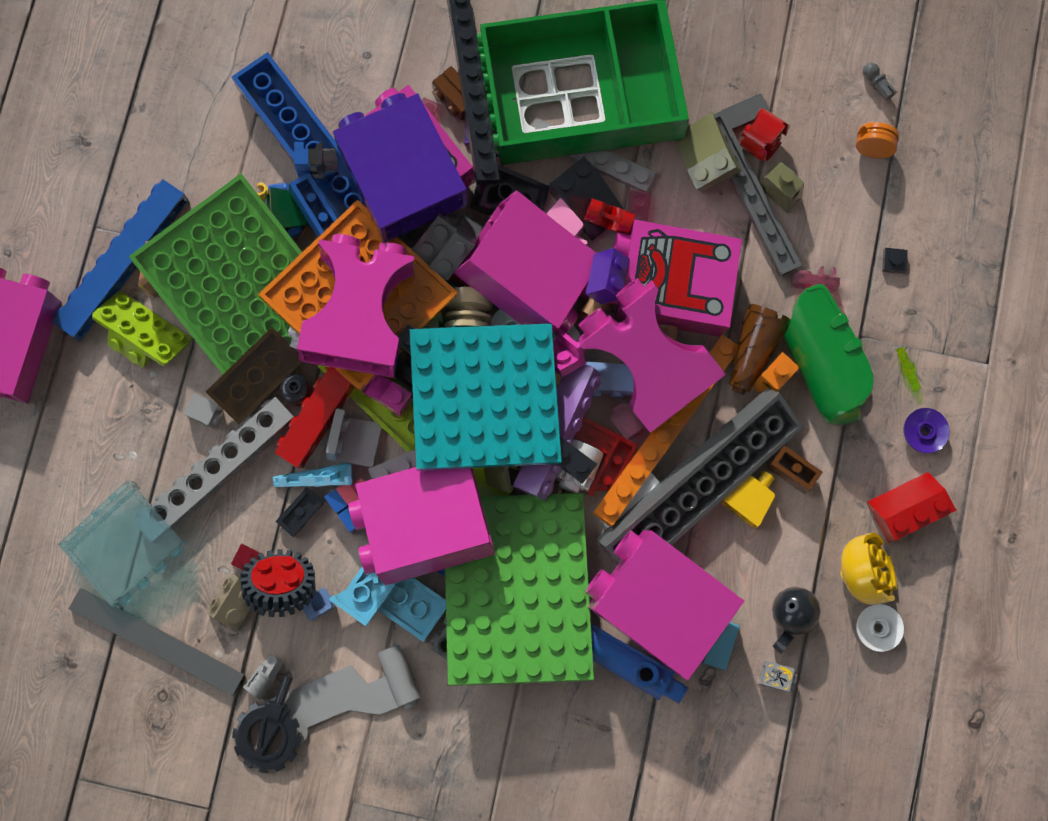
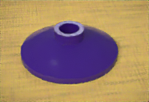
[903,408,950,453]

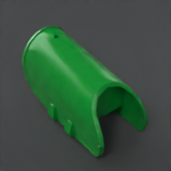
[784,284,874,426]

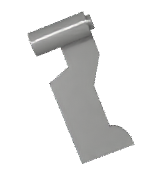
[269,645,420,749]

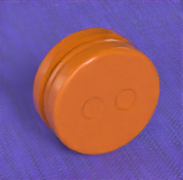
[855,122,900,159]

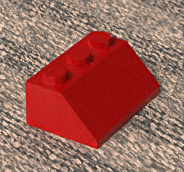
[867,472,957,543]

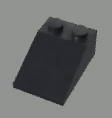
[549,156,624,241]
[470,164,550,216]

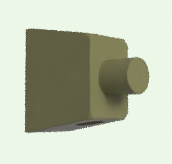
[759,162,804,213]

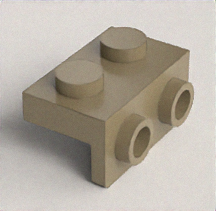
[208,574,251,631]

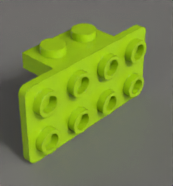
[92,291,191,369]

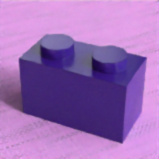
[586,248,629,305]

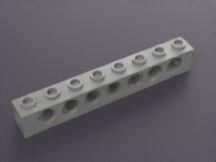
[134,397,294,544]

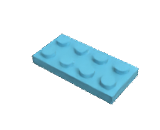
[347,567,446,642]

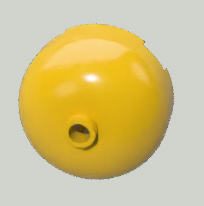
[840,532,897,605]

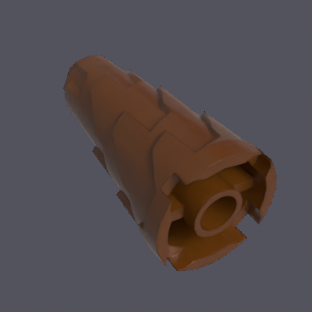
[729,303,791,395]

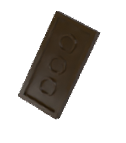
[205,327,302,424]

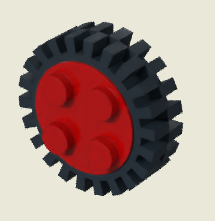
[240,549,316,617]

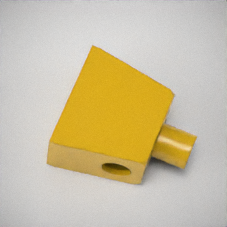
[720,471,775,529]

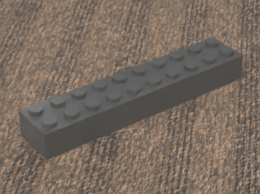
[596,388,803,566]

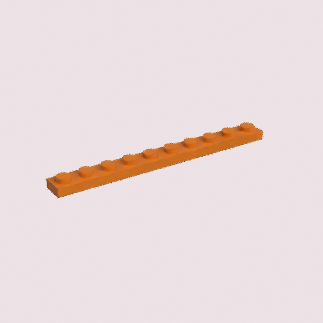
[593,334,739,527]

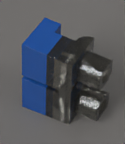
[294,142,338,178]

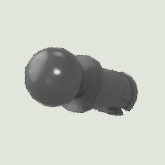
[862,62,897,101]

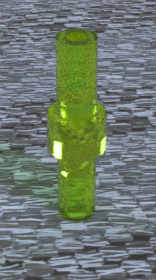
[896,346,922,391]

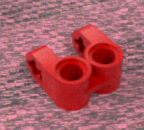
[584,198,635,234]

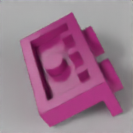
[553,328,586,377]

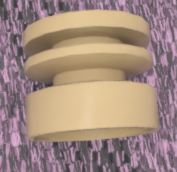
[444,287,492,328]

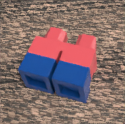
[324,478,364,534]

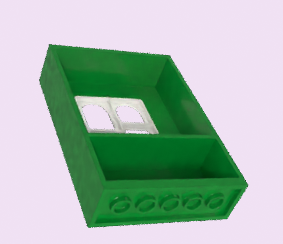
[477,0,689,165]

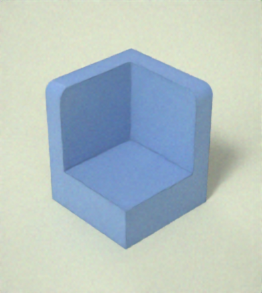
[303,588,337,622]

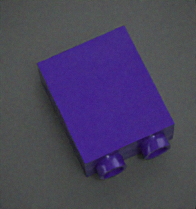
[333,93,468,242]

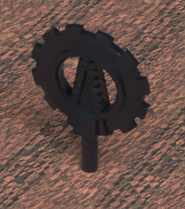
[232,675,302,773]

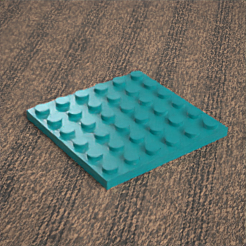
[410,324,561,471]

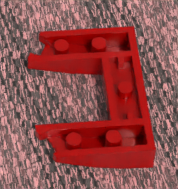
[574,416,638,496]

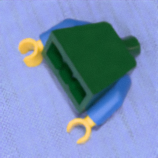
[257,183,308,239]

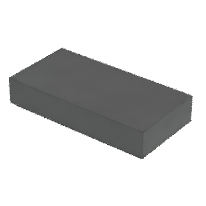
[721,93,770,130]

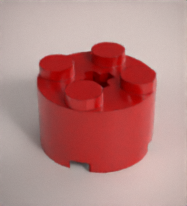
[740,108,790,162]

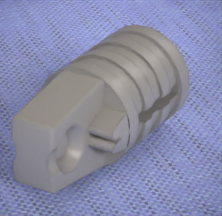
[243,655,283,699]

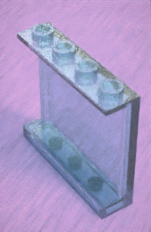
[58,481,188,607]

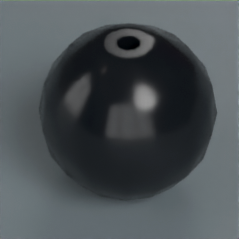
[772,587,821,635]

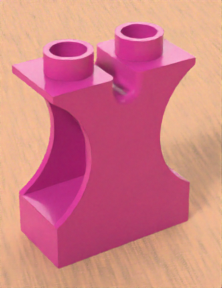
[297,234,414,378]
[579,279,726,433]

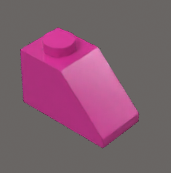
[363,375,413,418]

